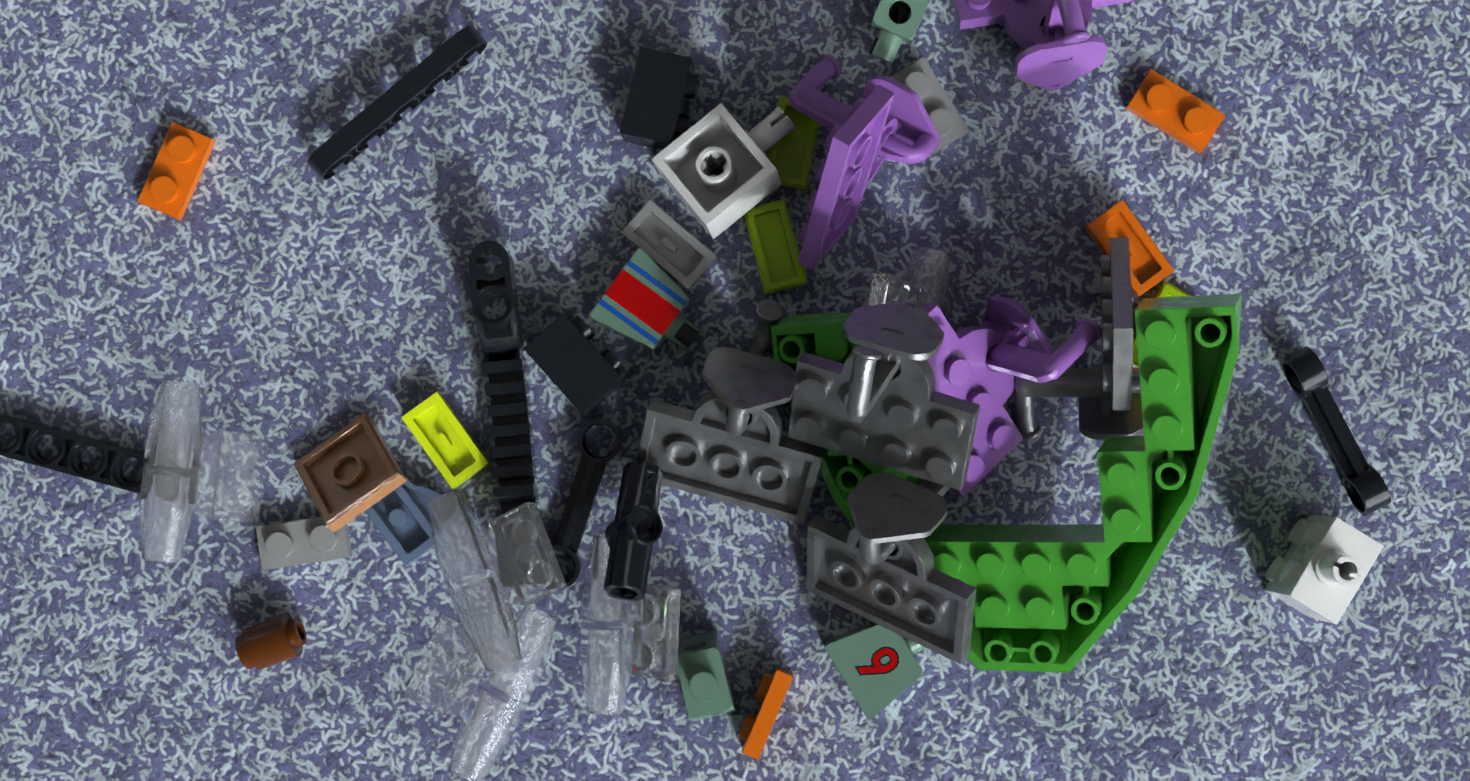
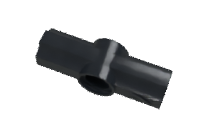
[603,462,663,601]

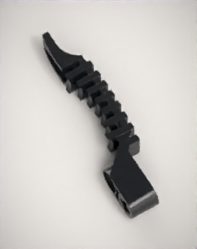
[469,241,544,588]

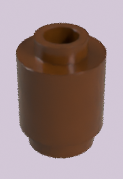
[235,613,307,670]

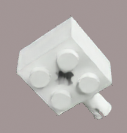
[651,103,796,239]
[1264,515,1384,625]

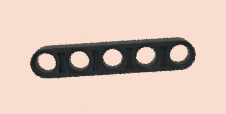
[308,25,487,180]
[0,416,198,502]

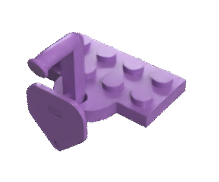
[953,0,1133,90]
[789,54,941,270]
[897,295,1102,498]

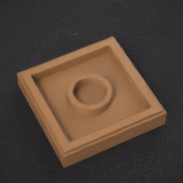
[293,412,407,532]

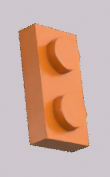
[1125,69,1225,154]
[137,122,216,220]
[1084,200,1175,298]
[737,665,794,760]

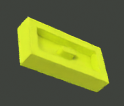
[401,391,490,489]

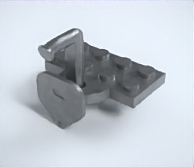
[1014,238,1144,441]
[636,299,825,524]
[788,301,980,491]
[806,472,976,664]

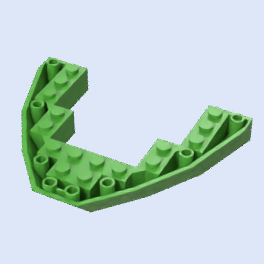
[771,294,1242,672]

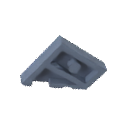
[365,477,476,567]

